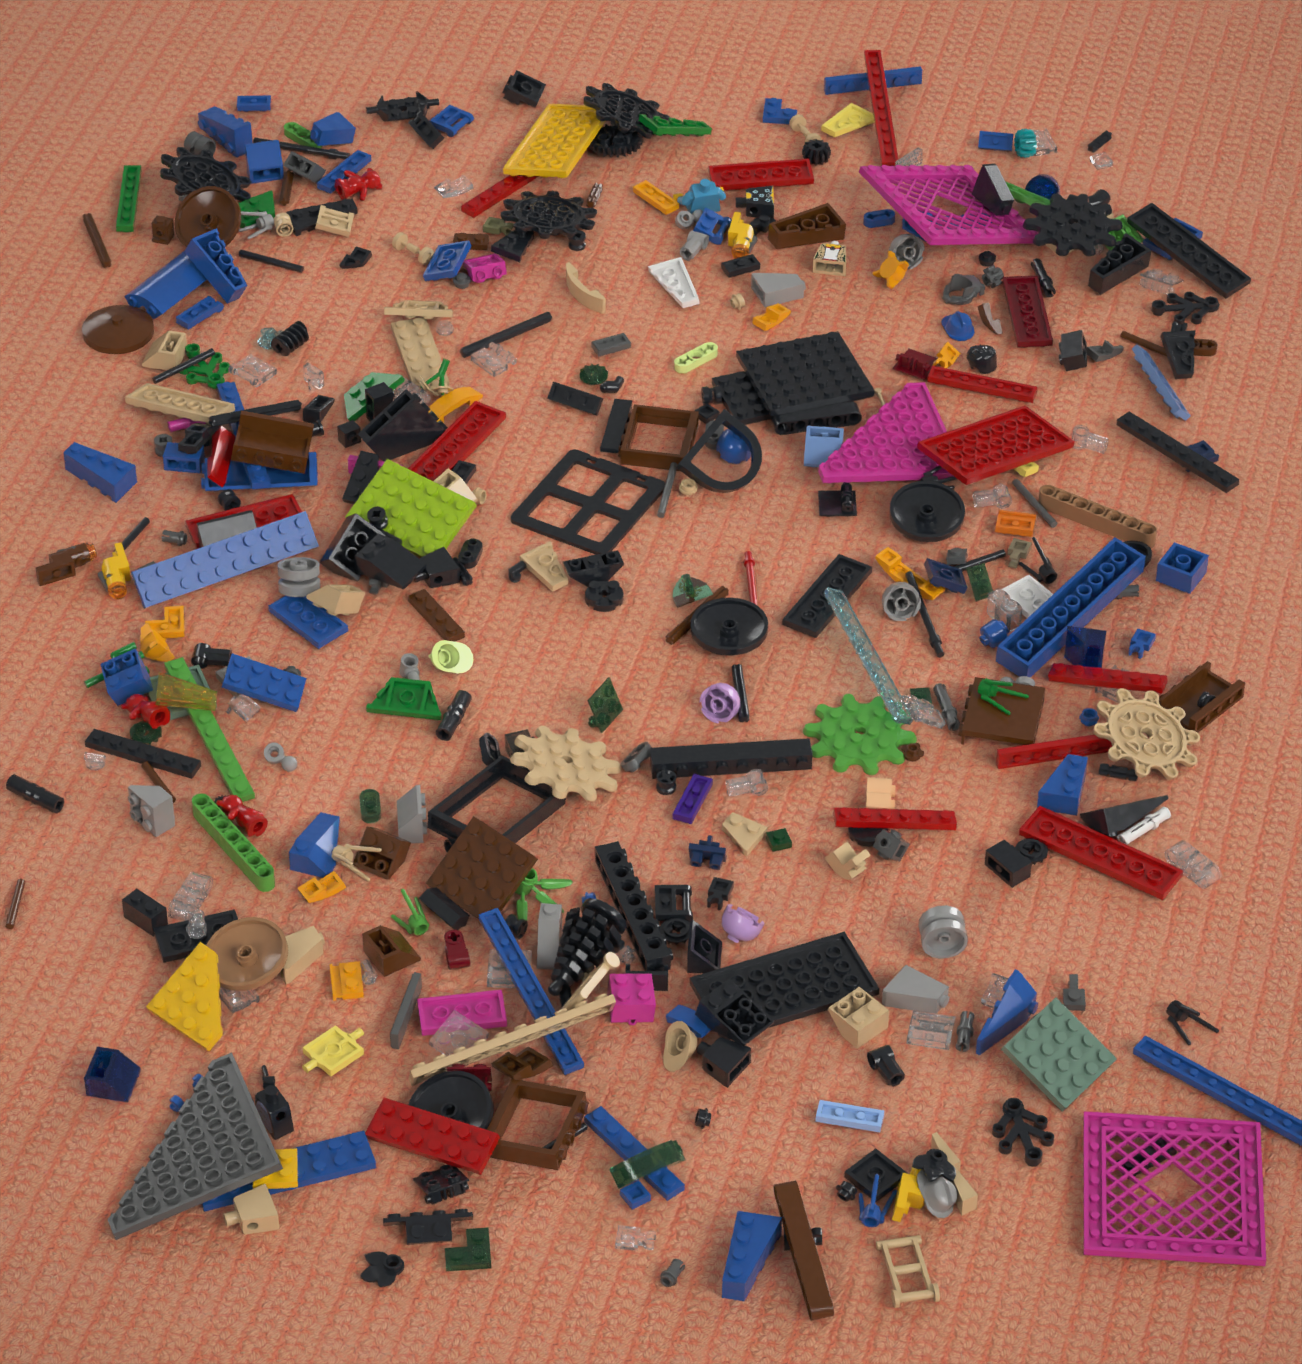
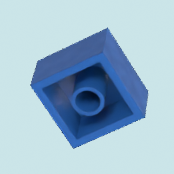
[1156,542,1209,594]

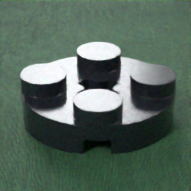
[585,580,624,612]

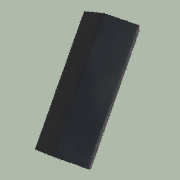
[419,887,470,930]

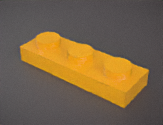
[633,180,679,215]

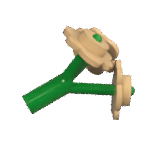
[419,359,453,396]

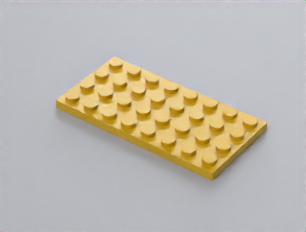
[503,104,606,178]

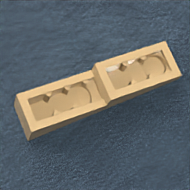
[931,1132,978,1216]

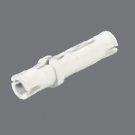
[1117,807,1171,845]

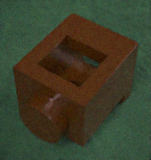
[151,215,174,245]

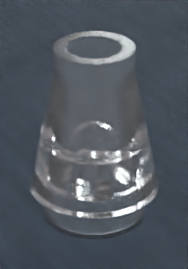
[186,910,207,939]

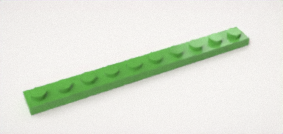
[164,657,255,802]

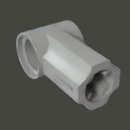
[680,230,709,261]

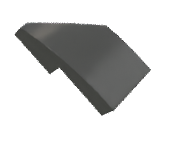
[1087,340,1124,362]

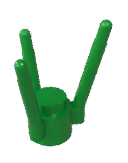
[978,678,1029,715]

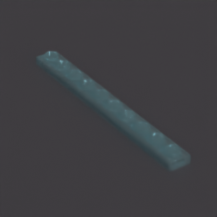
[824,587,914,725]

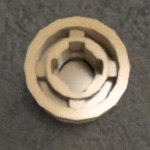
[274,213,293,237]

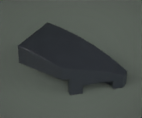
[340,246,372,269]

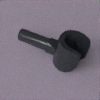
[261,1065,275,1089]

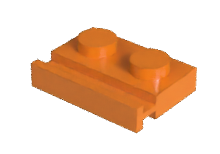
[995,510,1036,537]

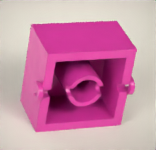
[607,974,656,1025]

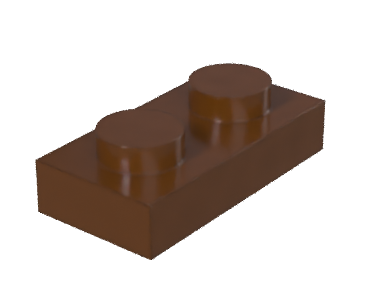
[453,233,489,250]

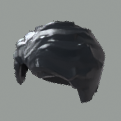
[966,344,997,374]

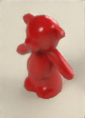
[335,168,382,201]
[121,694,171,729]
[216,794,268,837]

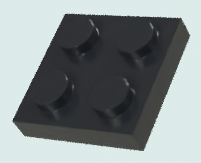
[844,1148,907,1202]

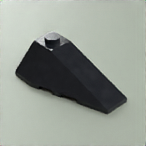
[1080,795,1168,837]

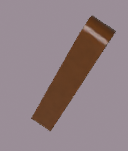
[773,1180,834,1321]

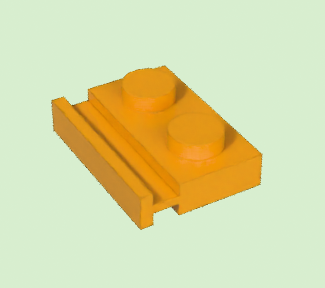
[329,961,364,1001]

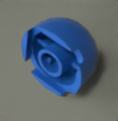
[716,429,751,464]

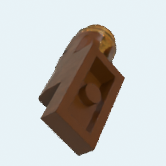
[36,543,97,586]

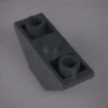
[563,550,624,587]

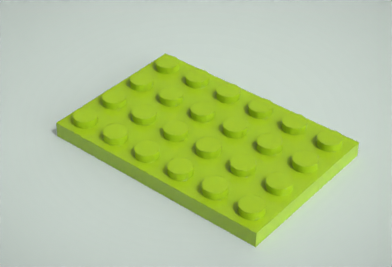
[345,459,477,558]

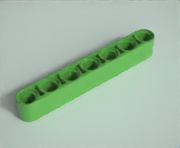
[192,793,275,892]

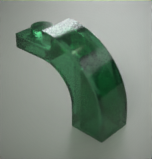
[609,1140,686,1189]

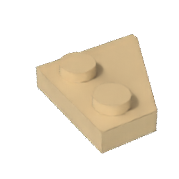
[722,812,768,856]

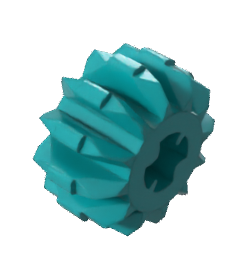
[1014,129,1037,158]

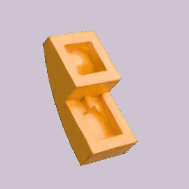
[752,303,791,331]
[297,871,346,903]

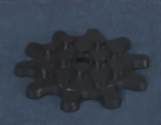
[583,83,671,139]
[160,147,251,201]
[501,191,597,239]
[1023,193,1123,256]

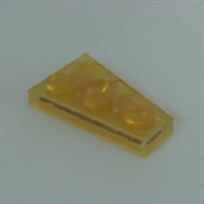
[156,672,217,711]

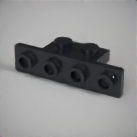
[383,1209,473,1245]

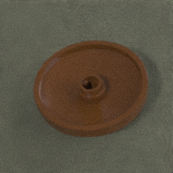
[175,186,241,247]
[82,305,154,354]

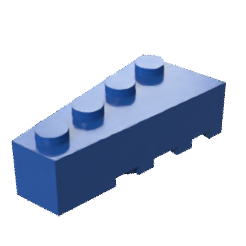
[63,442,137,503]
[722,1211,782,1301]

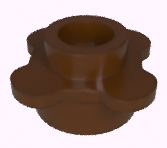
[901,743,924,762]

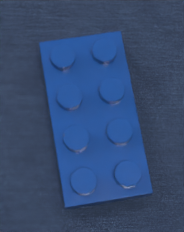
[268,596,348,649]
[222,653,307,712]

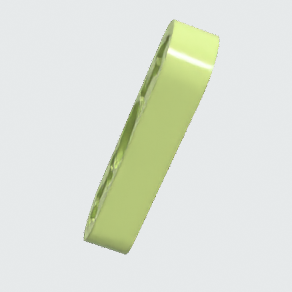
[674,342,718,373]

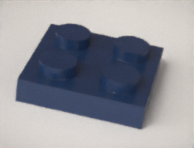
[924,558,968,594]

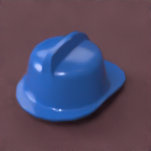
[941,311,975,341]

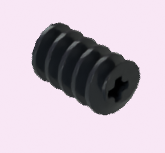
[271,321,309,356]

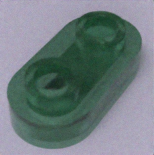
[359,789,381,823]

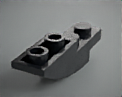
[178,423,220,454]

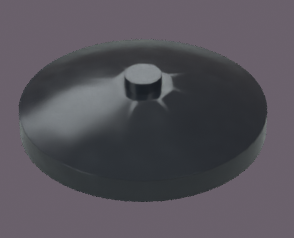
[889,481,965,542]
[691,598,768,655]
[408,1071,494,1130]

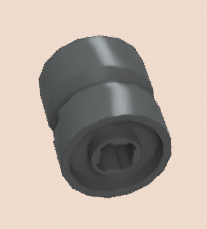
[184,131,216,155]

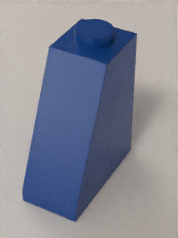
[310,112,356,146]

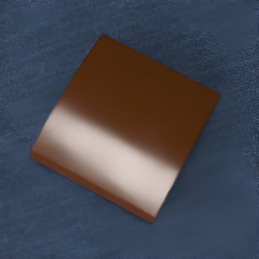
[491,1046,553,1080]

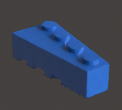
[198,106,253,158]
[184,228,247,304]

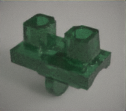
[966,563,994,602]

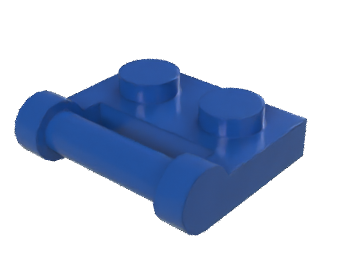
[430,105,474,137]
[693,208,732,245]

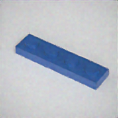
[317,150,372,194]

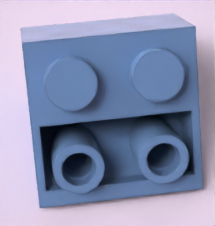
[804,426,844,467]

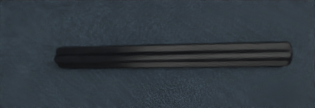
[460,312,552,358]
[208,400,302,427]

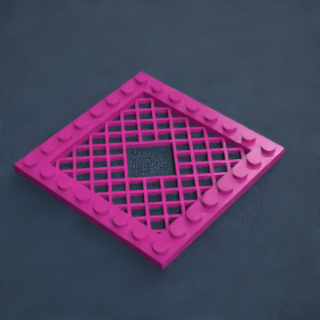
[859,165,1039,245]
[1083,1111,1266,1266]

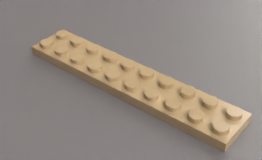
[409,993,616,1086]

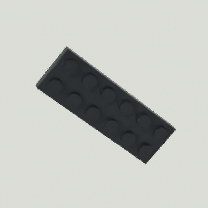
[782,554,872,638]

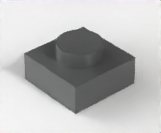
[946,548,968,565]

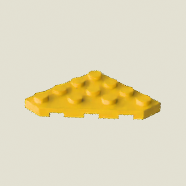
[146,942,223,1051]

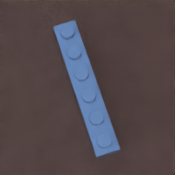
[1132,344,1191,421]

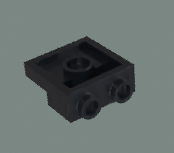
[502,70,546,108]

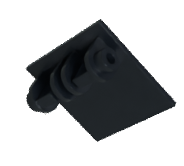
[818,482,857,517]
[413,1164,469,1205]

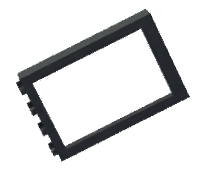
[427,756,566,843]

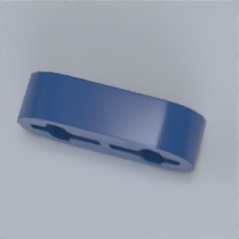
[863,209,895,228]

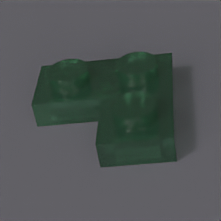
[445,1227,491,1272]

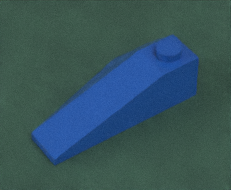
[289,812,340,878]
[976,969,1038,1055]

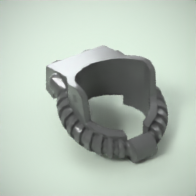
[942,274,985,305]

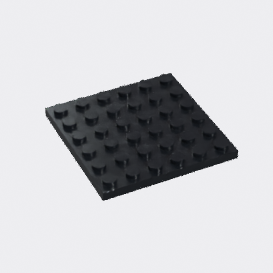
[736,331,874,416]

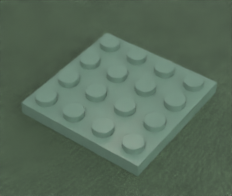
[1001,998,1117,1112]

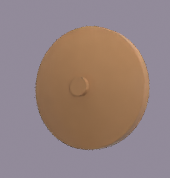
[206,917,288,991]

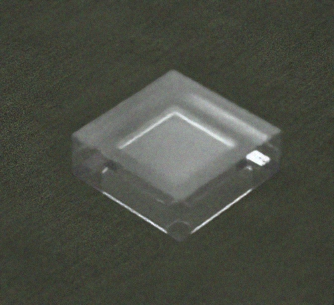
[1090,152,1113,170]

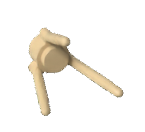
[332,843,381,881]

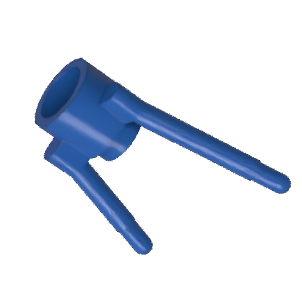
[858,1174,897,1227]

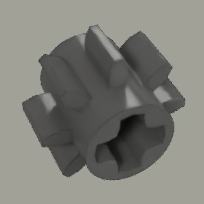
[982,265,1004,288]

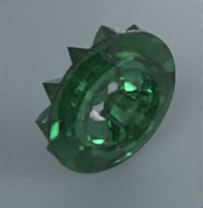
[579,363,608,385]
[130,721,162,745]

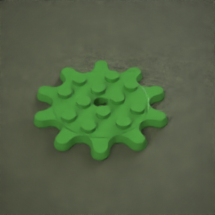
[803,694,917,775]

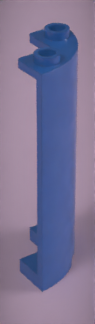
[124,250,207,319]
[201,452,318,491]

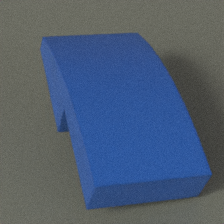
[666,1005,711,1038]

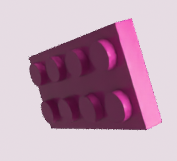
[417,990,507,1036]

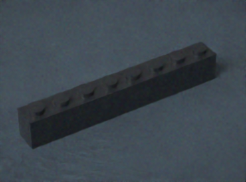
[650,738,812,779]

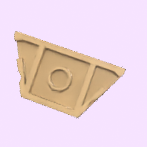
[384,300,453,319]

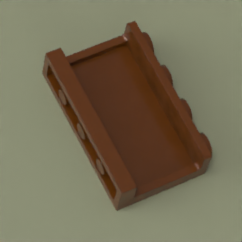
[1159,661,1245,733]

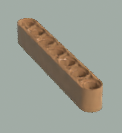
[1039,485,1157,548]

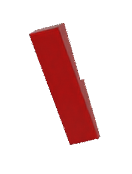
[207,426,236,487]

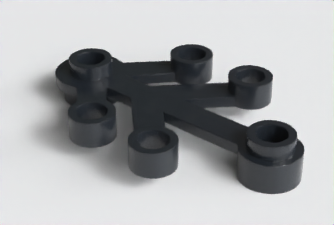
[1151,292,1220,324]
[992,1098,1054,1167]

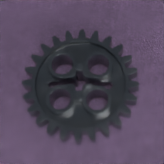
[589,124,642,157]

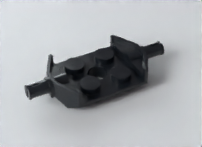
[366,91,439,121]

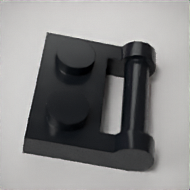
[655,885,693,922]

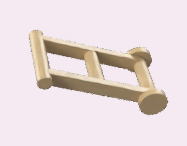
[560,952,620,1011]
[876,1235,940,1308]

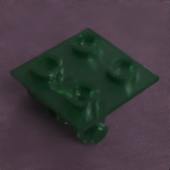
[587,677,623,733]

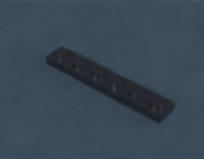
[85,729,201,779]

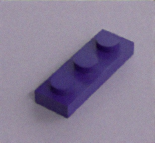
[673,774,713,824]

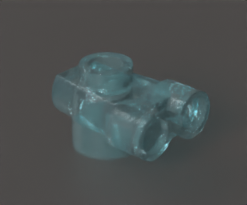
[257,328,283,350]

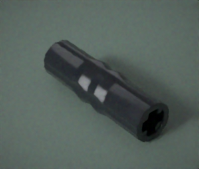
[436,690,472,741]
[6,774,64,813]

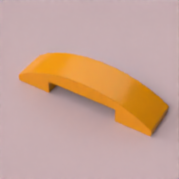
[428,387,483,423]
[875,547,946,600]

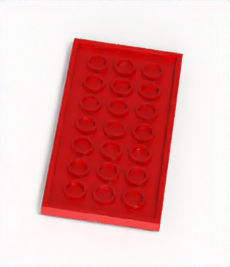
[917,406,1075,485]

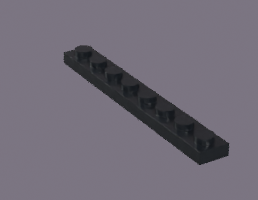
[1116,411,1239,493]

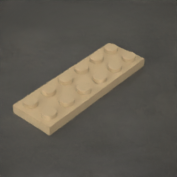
[391,318,450,393]
[125,383,235,424]

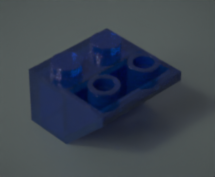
[1064,626,1107,668]
[84,1046,141,1102]

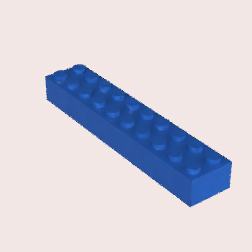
[996,538,1146,677]

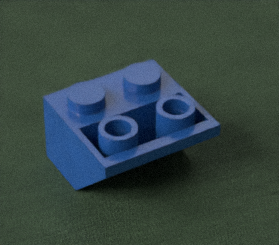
[245,140,284,184]
[100,648,153,706]

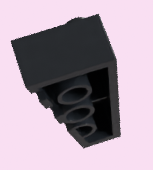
[1088,233,1151,295]

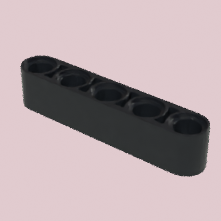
[771,401,862,435]

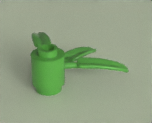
[515,868,573,920]

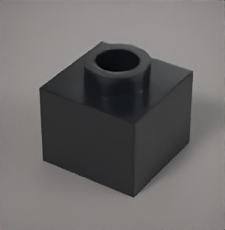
[337,420,361,448]

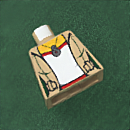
[813,241,846,276]

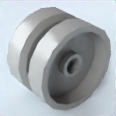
[278,557,320,597]
[918,905,968,959]

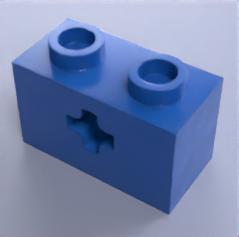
[163,442,205,473]

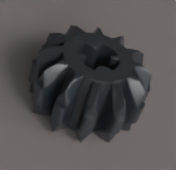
[802,139,831,165]

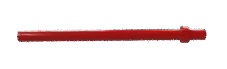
[743,551,758,606]

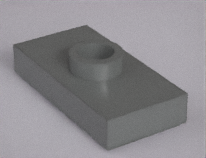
[591,333,631,357]

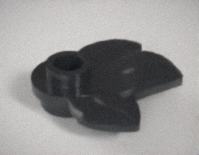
[912,1149,956,1182]
[360,1252,404,1287]

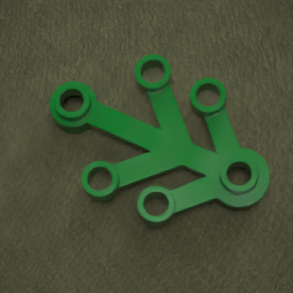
[179,343,230,389]

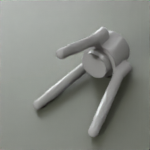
[239,211,274,239]

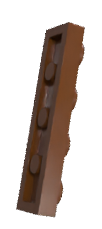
[408,589,465,642]

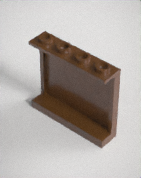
[231,410,314,474]
[958,677,1045,745]

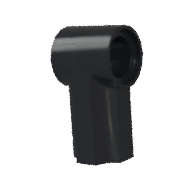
[191,643,232,669]
[867,1045,905,1087]

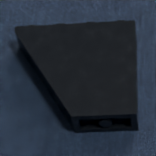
[358,389,448,461]

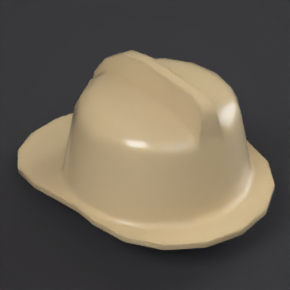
[663,1021,697,1072]

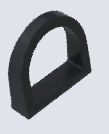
[676,409,762,493]

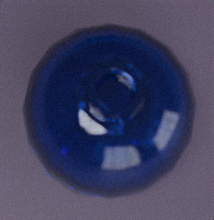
[1025,174,1060,200]

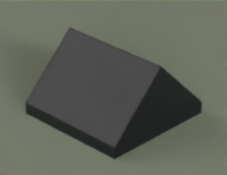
[687,920,722,974]

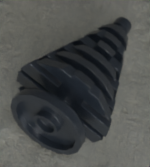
[548,898,627,996]

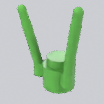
[391,889,429,936]

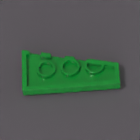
[639,114,712,136]

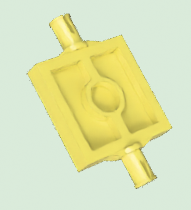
[302,1025,364,1076]

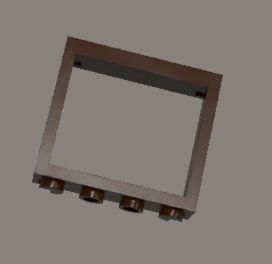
[618,404,699,471]
[487,1079,589,1170]

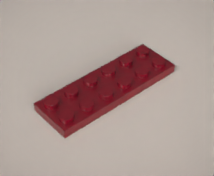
[1002,275,1053,348]

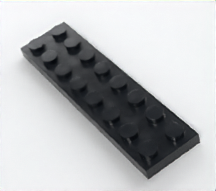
[1127,203,1251,299]

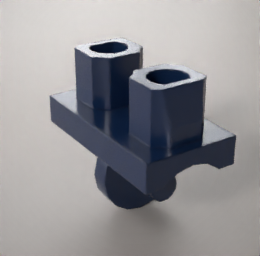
[688,835,727,870]

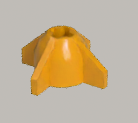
[872,250,909,289]
[140,623,175,662]

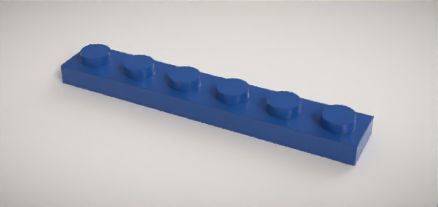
[824,66,922,95]
[584,1106,685,1201]

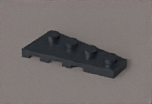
[286,198,357,236]

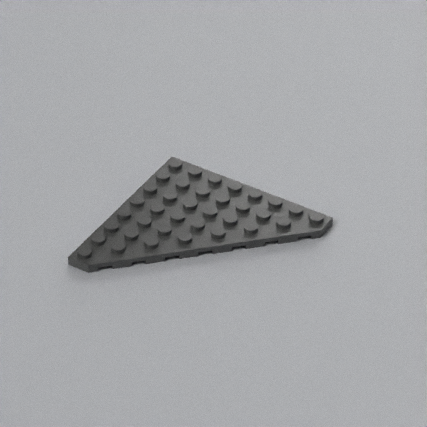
[108,1053,283,1240]

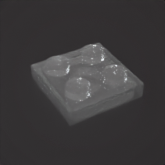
[429,1010,489,1056]

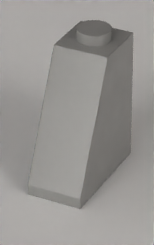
[751,273,806,307]
[537,903,562,970]
[882,965,950,1014]

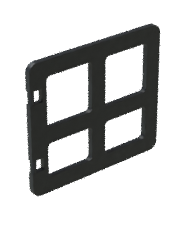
[511,449,665,555]

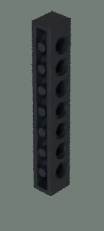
[595,841,673,971]

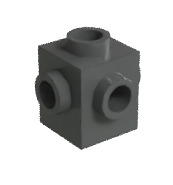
[873,829,910,862]

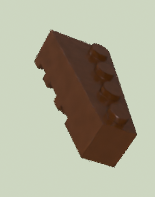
[768,203,846,249]

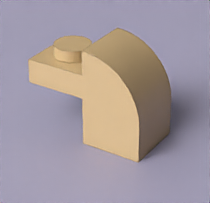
[825,842,871,880]

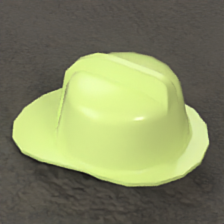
[428,640,473,673]

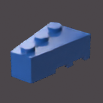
[1037,754,1088,816]

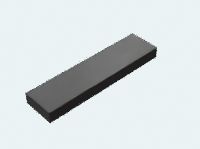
[390,972,422,1049]

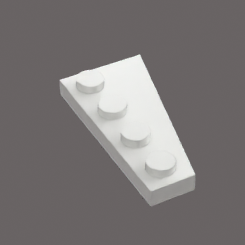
[648,257,700,308]

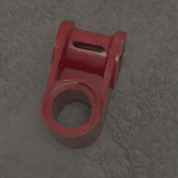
[444,929,470,970]

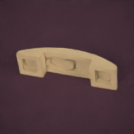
[566,262,606,314]

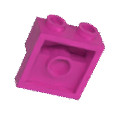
[463,253,507,283]

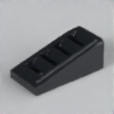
[303,395,335,423]

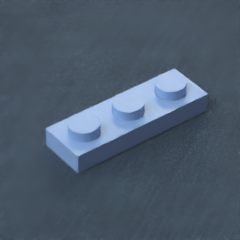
[815,1100,884,1133]

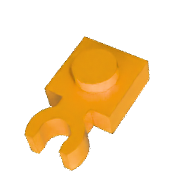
[933,341,961,368]

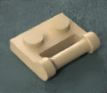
[315,205,354,237]

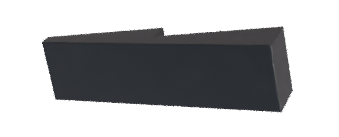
[600,399,632,453]

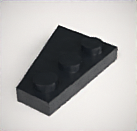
[491,230,534,263]
[1160,330,1196,379]
[342,451,379,504]

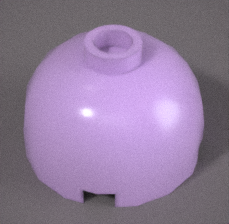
[700,683,740,723]
[722,904,764,943]

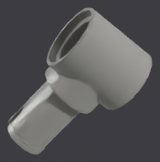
[399,653,420,680]

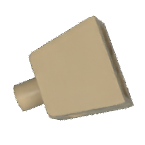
[223,1184,280,1235]

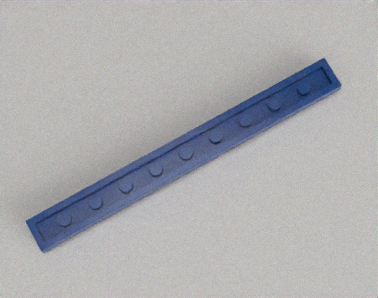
[217,382,271,490]
[479,908,584,1075]
[1133,1035,1302,1146]

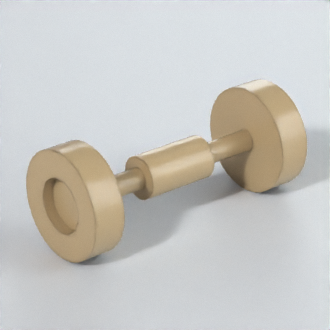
[789,114,822,142]
[392,232,434,265]

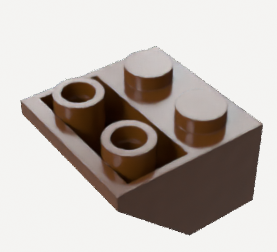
[353,826,411,880]
[362,925,421,977]

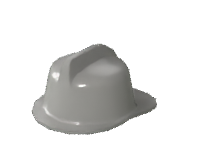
[917,1169,958,1218]

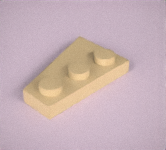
[519,541,568,592]

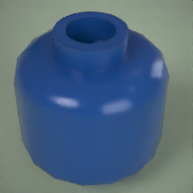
[979,619,1009,648]

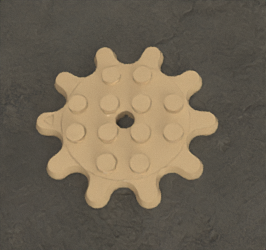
[1094,688,1200,780]
[510,726,621,801]

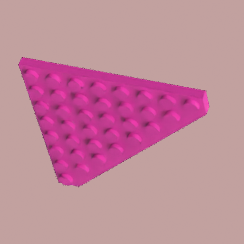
[818,382,953,483]

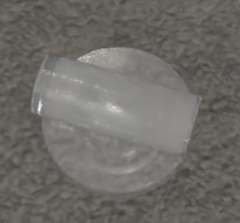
[84,752,106,771]

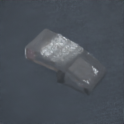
[434,175,474,198]

